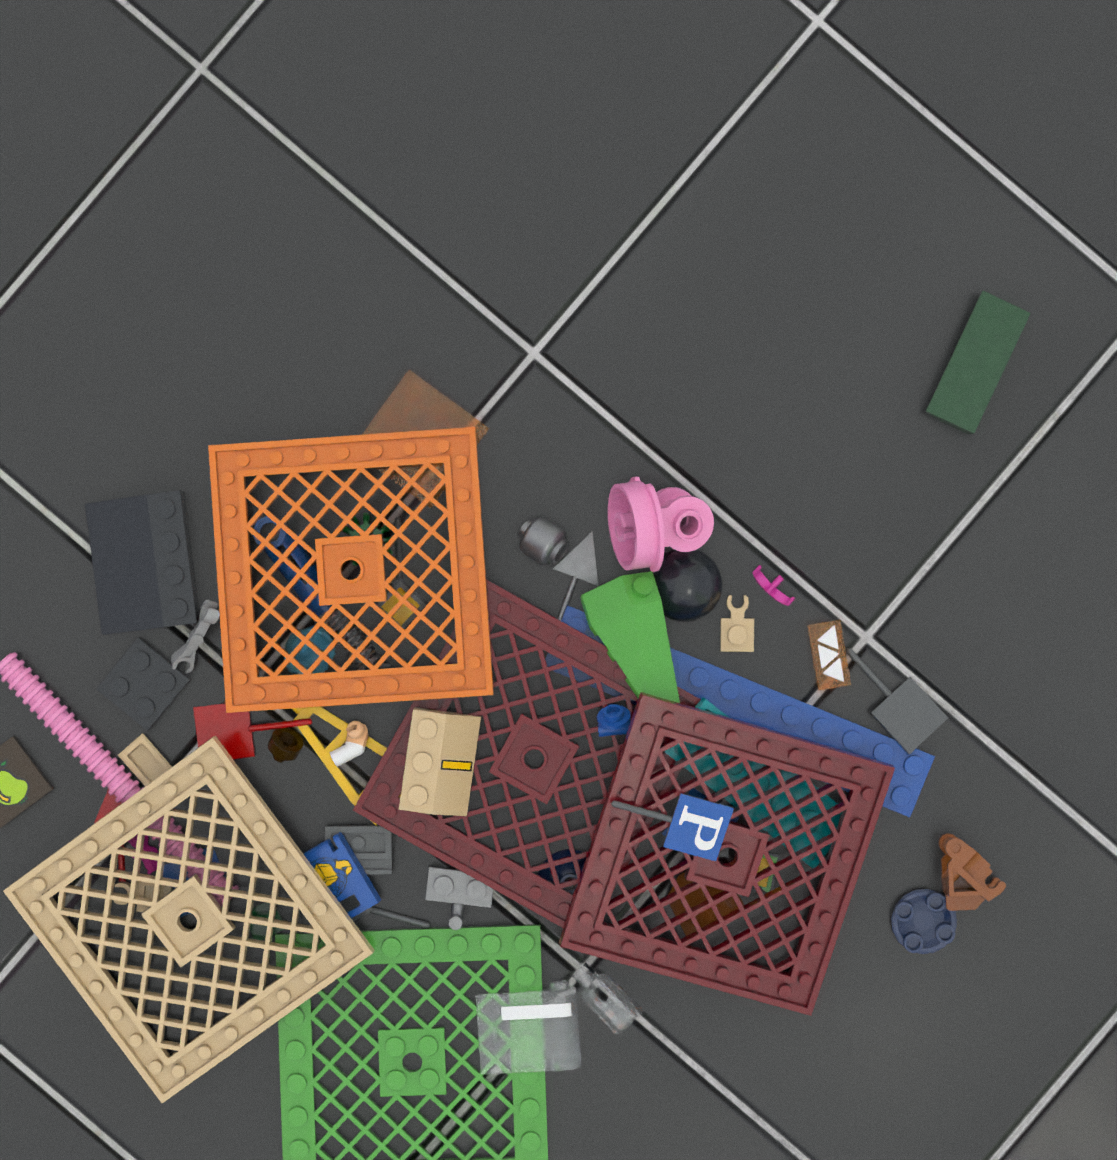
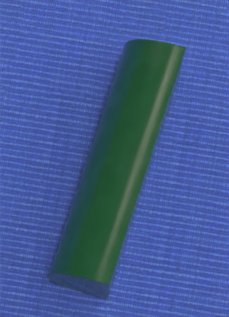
[926,291,1031,435]

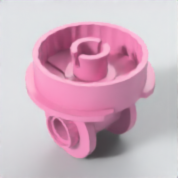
[608,476,714,572]

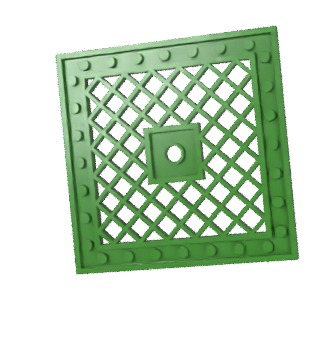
[275,924,548,1160]

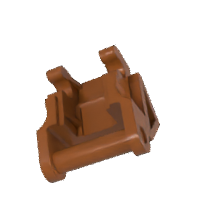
[938,833,1006,911]

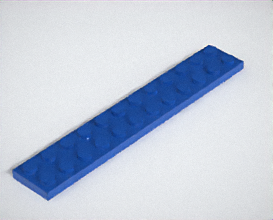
[545,605,935,817]

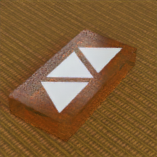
[807,620,851,690]

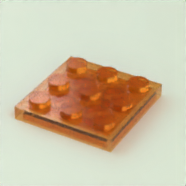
[362,370,490,509]

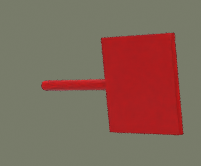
[193,703,312,759]

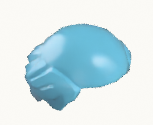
[284,626,336,674]

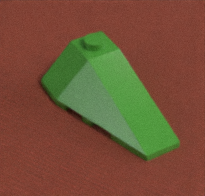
[580,571,680,703]

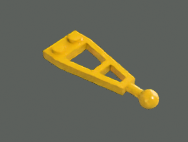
[292,707,401,825]

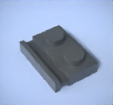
[325,825,392,875]

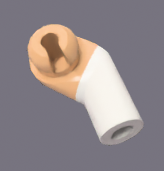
[330,721,369,767]

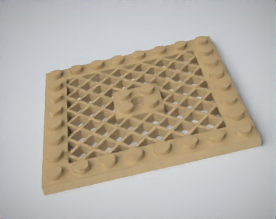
[3,736,375,1103]

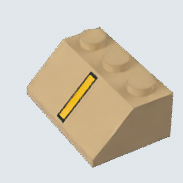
[399,707,481,816]

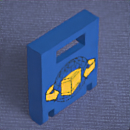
[303,832,382,918]

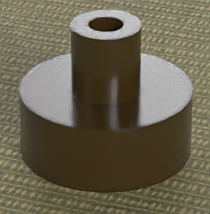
[268,728,303,763]

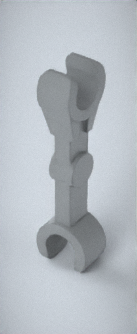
[171,600,220,673]

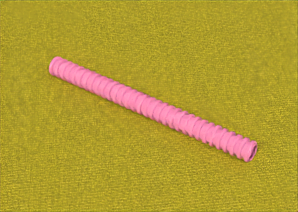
[0,652,239,907]

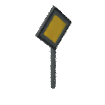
[371,517,428,635]

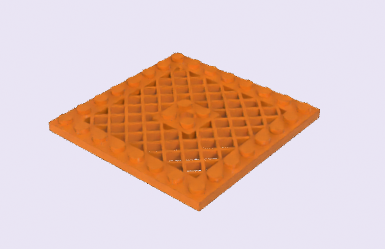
[208,427,494,713]

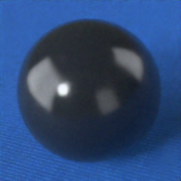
[653,549,723,622]

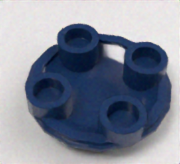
[891,889,957,954]

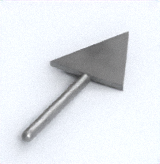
[553,531,599,621]

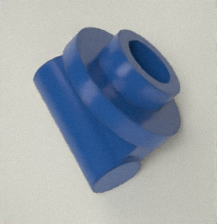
[597,704,631,737]

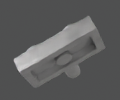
[425,866,493,930]

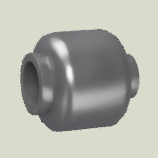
[518,516,569,565]

